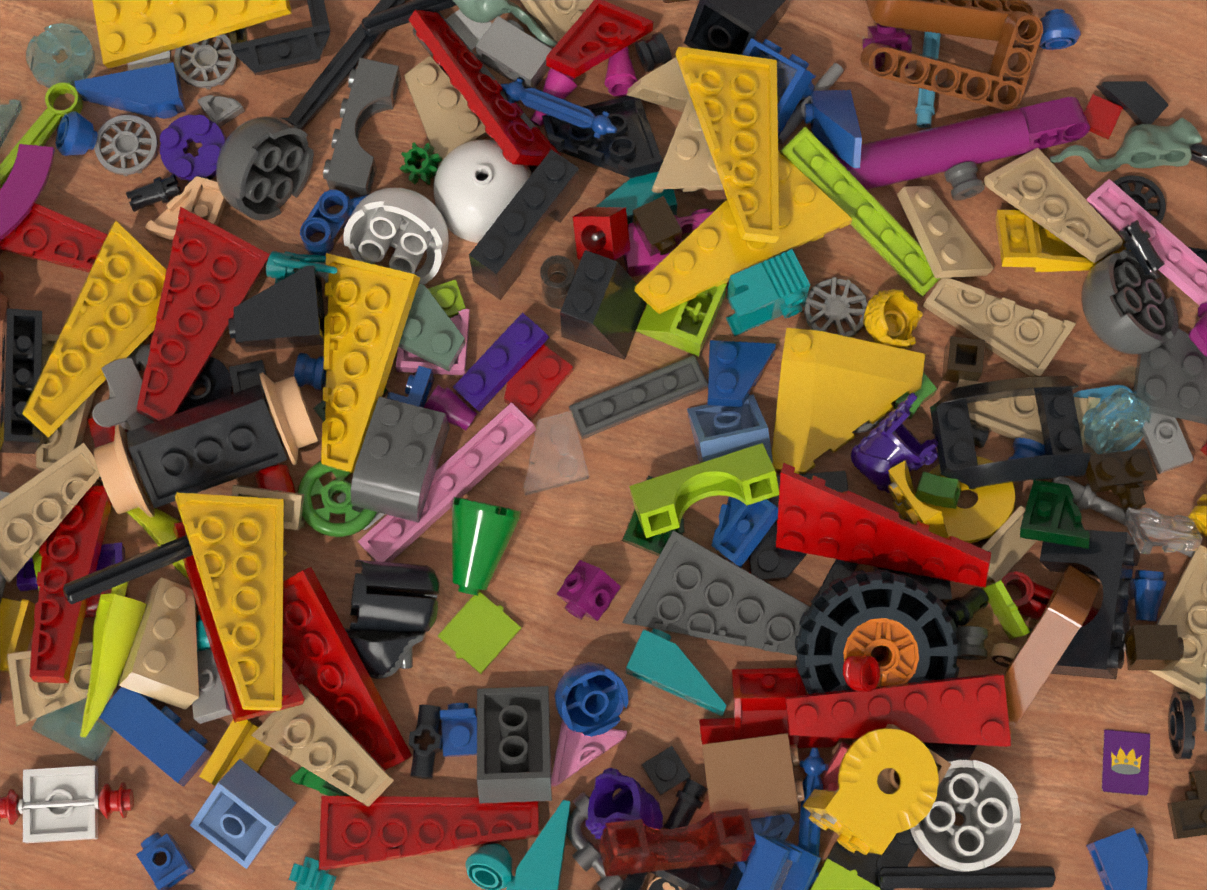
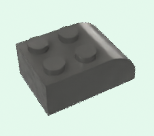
[351,397,450,523]
[477,686,552,804]

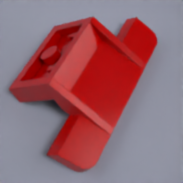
[699,668,839,748]

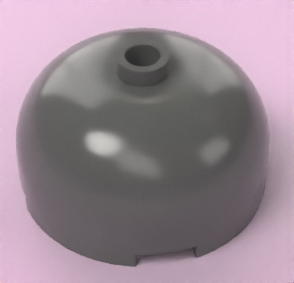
[216,116,314,221]
[1081,250,1178,354]

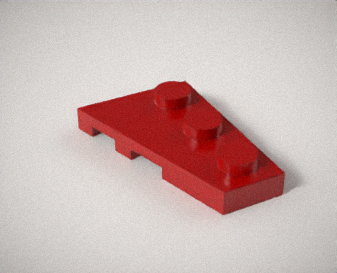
[546,0,654,78]

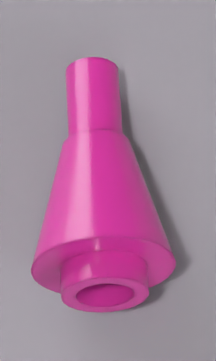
[530,69,577,127]

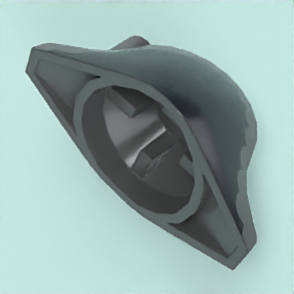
[344,628,426,679]

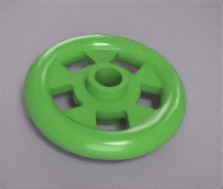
[298,461,377,537]

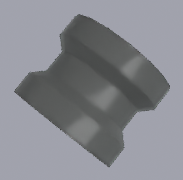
[944,162,985,201]
[955,626,988,660]

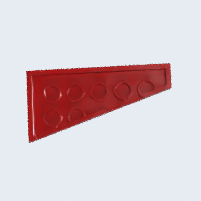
[136,207,270,422]
[776,463,991,588]
[282,567,412,770]

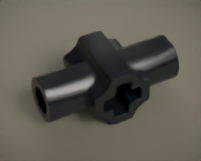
[409,705,443,779]

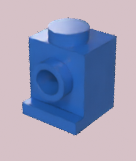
[136,832,195,890]

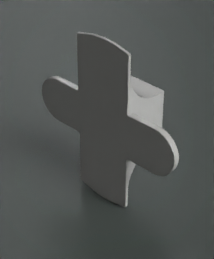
[92,358,154,431]

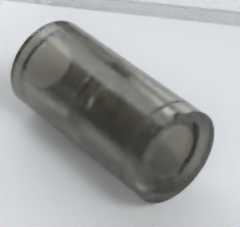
[540,255,575,310]

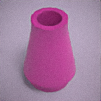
[605,47,637,97]

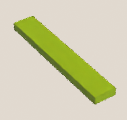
[779,127,940,297]

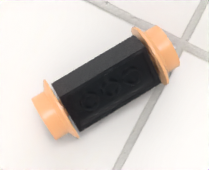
[94,372,318,518]

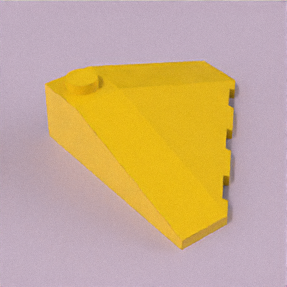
[772,328,925,474]

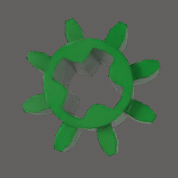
[400,142,443,185]

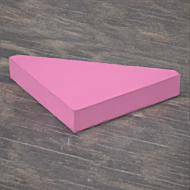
[551,720,627,787]

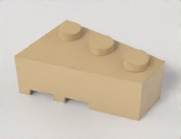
[119,577,199,710]

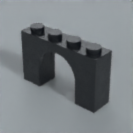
[469,149,580,300]
[1027,530,1140,680]

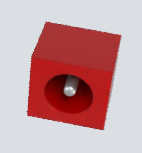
[573,207,631,260]

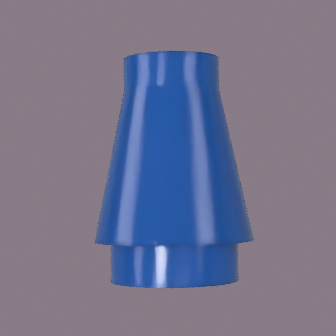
[1133,570,1167,621]

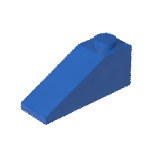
[74,62,186,119]
[804,90,862,168]
[1086,827,1149,890]

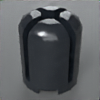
[350,560,439,634]

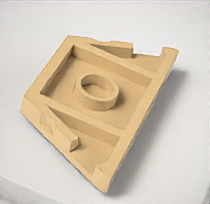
[651,96,724,193]

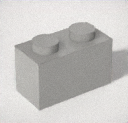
[475,16,552,89]

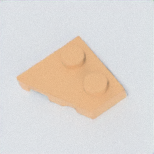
[145,176,226,240]

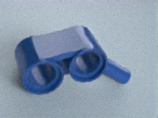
[300,190,369,255]

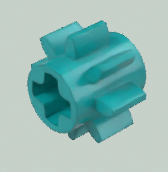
[288,856,337,890]

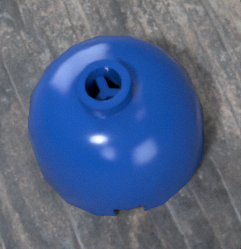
[555,662,629,737]

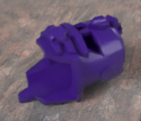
[851,393,938,493]
[586,768,663,848]

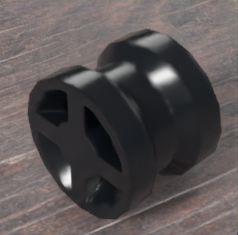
[635,32,672,72]

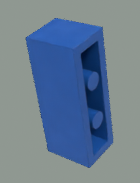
[99,687,212,786]

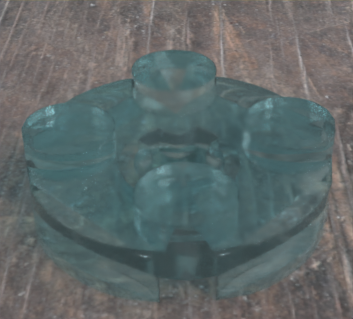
[26,23,95,88]
[1082,388,1151,454]

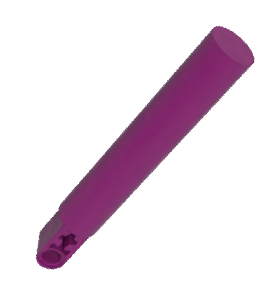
[831,97,1090,190]

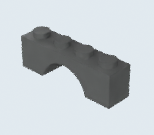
[323,58,401,197]

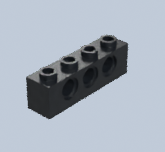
[0,308,42,454]

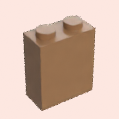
[702,733,805,824]

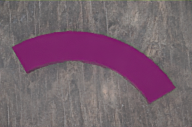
[0,144,55,241]

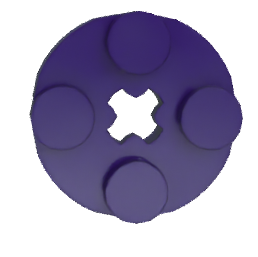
[160,115,227,182]

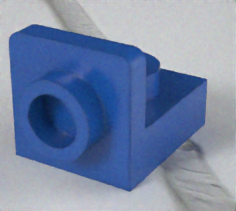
[387,366,434,408]
[440,703,477,757]

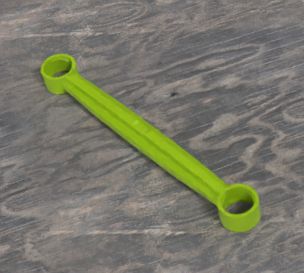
[0,83,83,188]

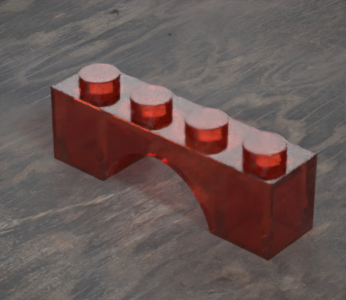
[598,808,756,877]

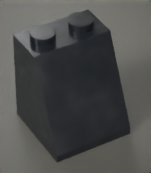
[684,0,791,55]
[560,250,647,360]
[229,265,325,352]

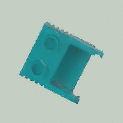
[726,249,810,337]

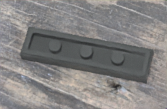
[569,355,708,440]

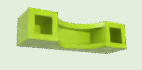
[629,443,779,538]

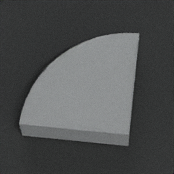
[197,95,245,127]

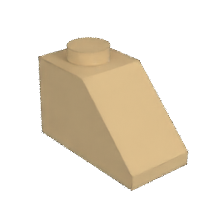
[627,57,690,112]

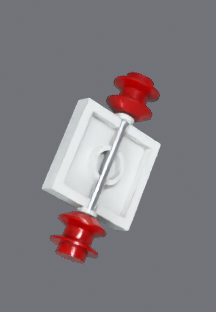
[0,765,134,843]

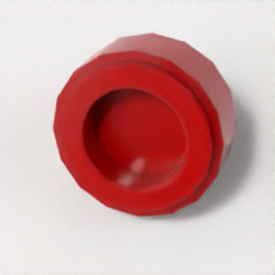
[843,655,880,692]

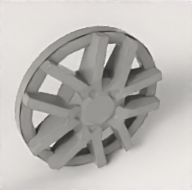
[174,34,237,90]
[94,115,158,176]
[804,277,867,337]

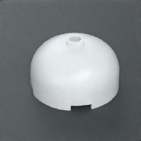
[434,140,532,243]
[343,188,449,285]
[910,760,1021,872]

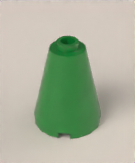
[452,497,522,596]

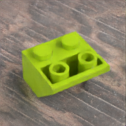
[636,284,727,357]

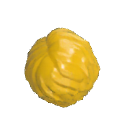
[863,289,923,349]

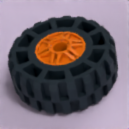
[795,569,961,694]

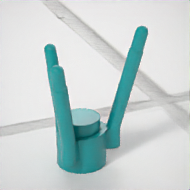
[266,251,338,284]

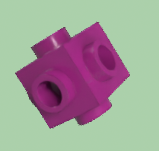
[862,23,912,69]
[557,560,621,621]

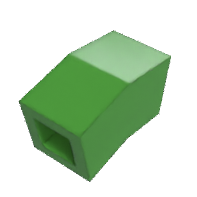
[893,373,937,419]
[915,471,961,509]

